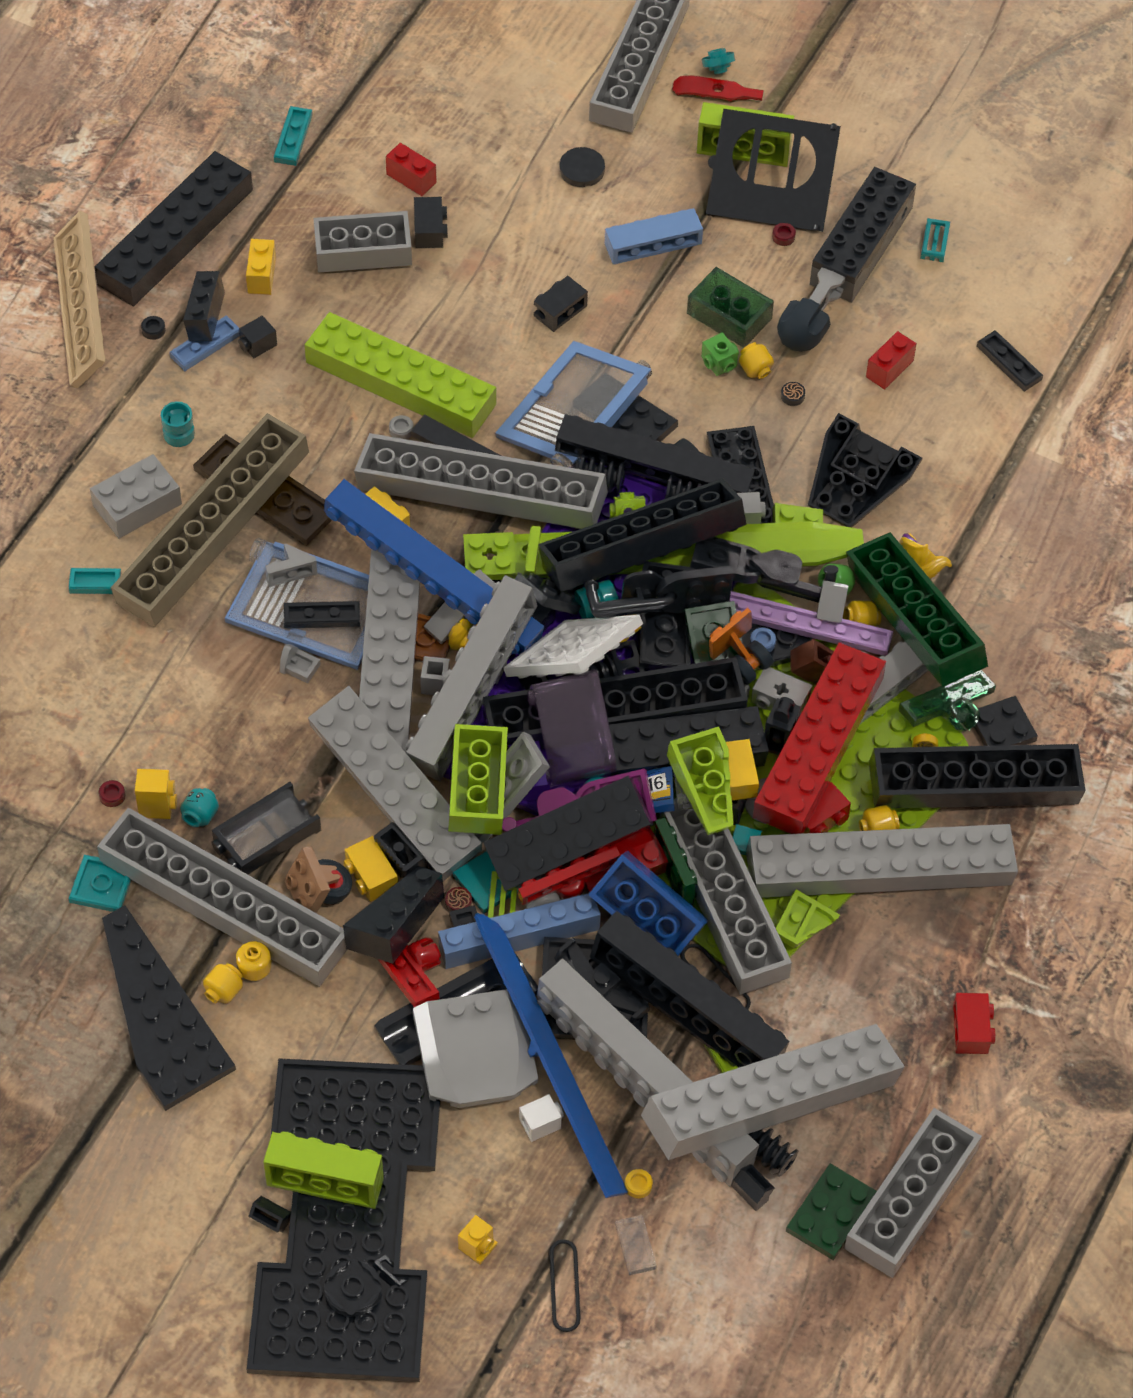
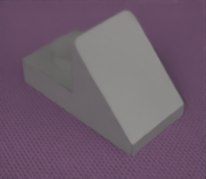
[265,544,317,587]
[817,580,848,623]

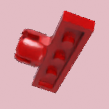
[518,846,620,905]
[378,937,441,1007]

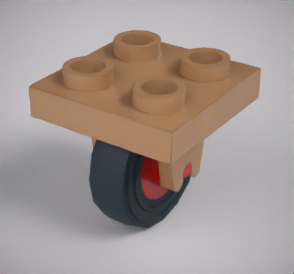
[285,846,353,913]

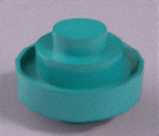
[701,48,735,74]

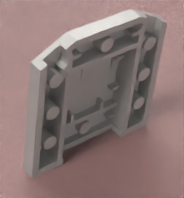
[413,989,538,1108]

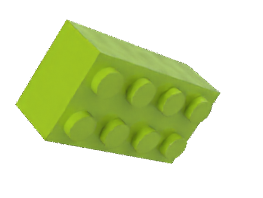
[697,102,795,167]
[448,724,508,835]
[263,1132,384,1209]

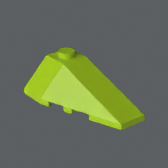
[667,727,733,835]

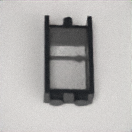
[211,782,321,875]

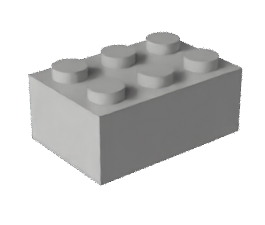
[90,454,182,539]

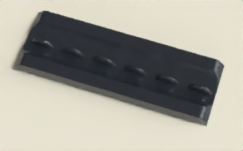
[707,426,774,523]
[374,953,538,1065]

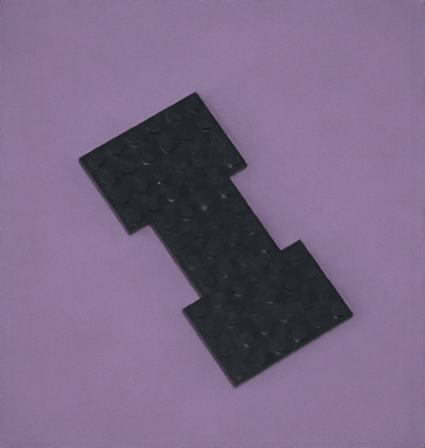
[246,1058,441,1382]

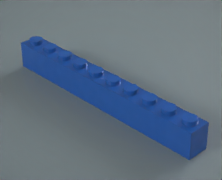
[324,479,544,655]

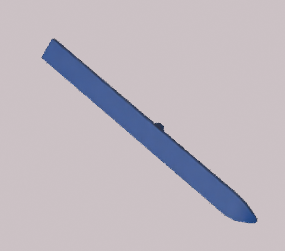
[474,913,628,1198]

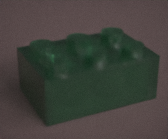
[687,267,774,348]

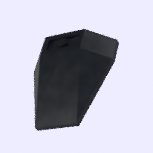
[808,413,923,528]

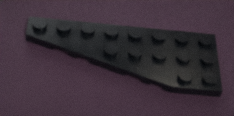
[102,905,236,1111]

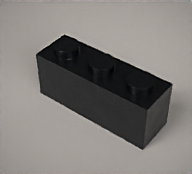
[183,271,225,341]

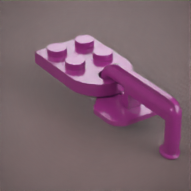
[502,769,657,832]

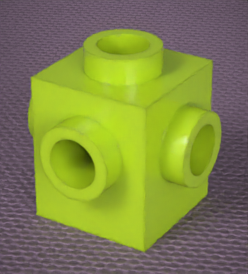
[609,492,646,518]

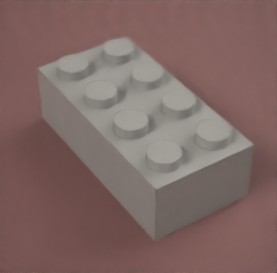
[313,211,412,272]

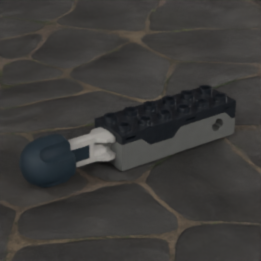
[777,166,916,352]

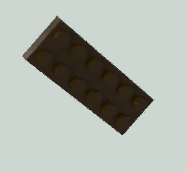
[193,434,332,546]

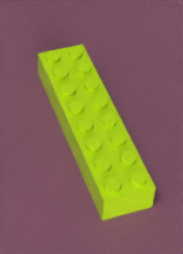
[305,312,496,438]

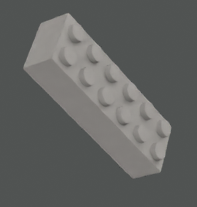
[844,1108,982,1278]

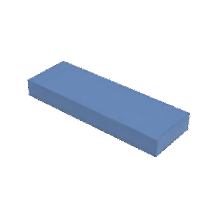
[169,315,239,371]

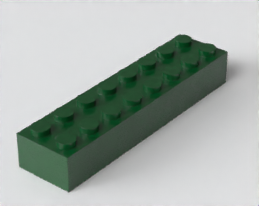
[846,532,988,687]

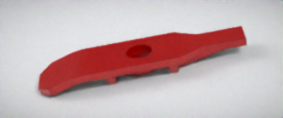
[672,75,764,102]

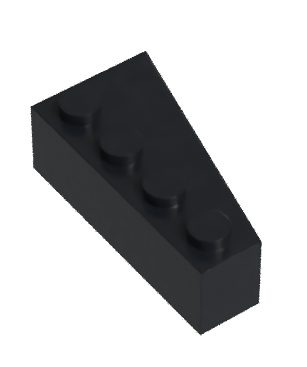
[343,866,445,964]

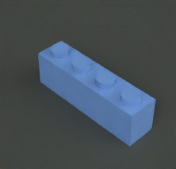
[605,208,703,265]

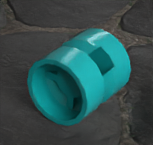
[160,401,195,447]
[574,580,618,619]

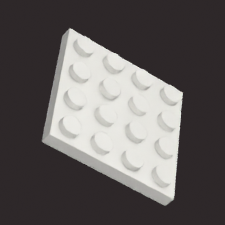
[503,615,643,679]

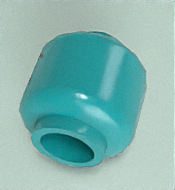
[180,788,219,827]

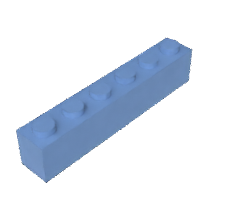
[438,893,600,969]

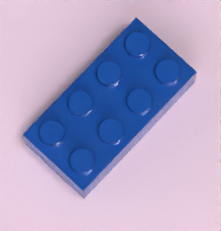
[588,851,709,957]

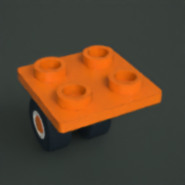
[709,608,774,685]

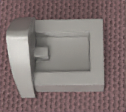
[280,644,321,683]

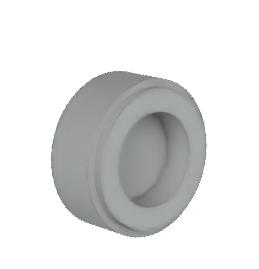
[389,415,413,439]

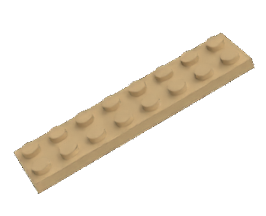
[53,211,105,388]

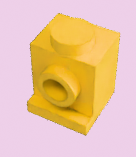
[458,1215,498,1265]

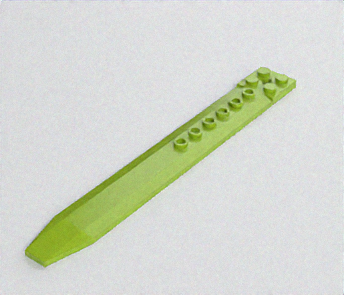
[463,521,864,580]

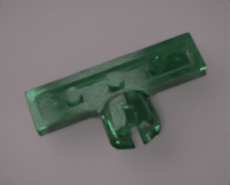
[898,670,996,732]

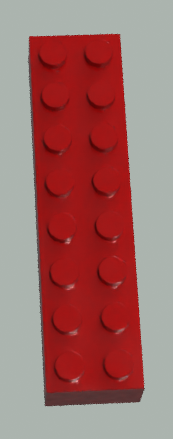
[753,642,886,834]

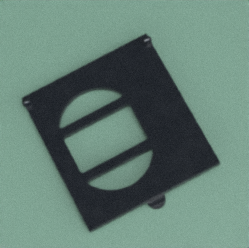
[706,108,841,232]

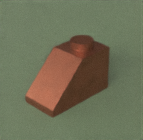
[790,639,834,682]

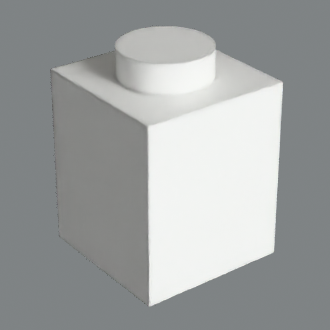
[519,1095,564,1142]

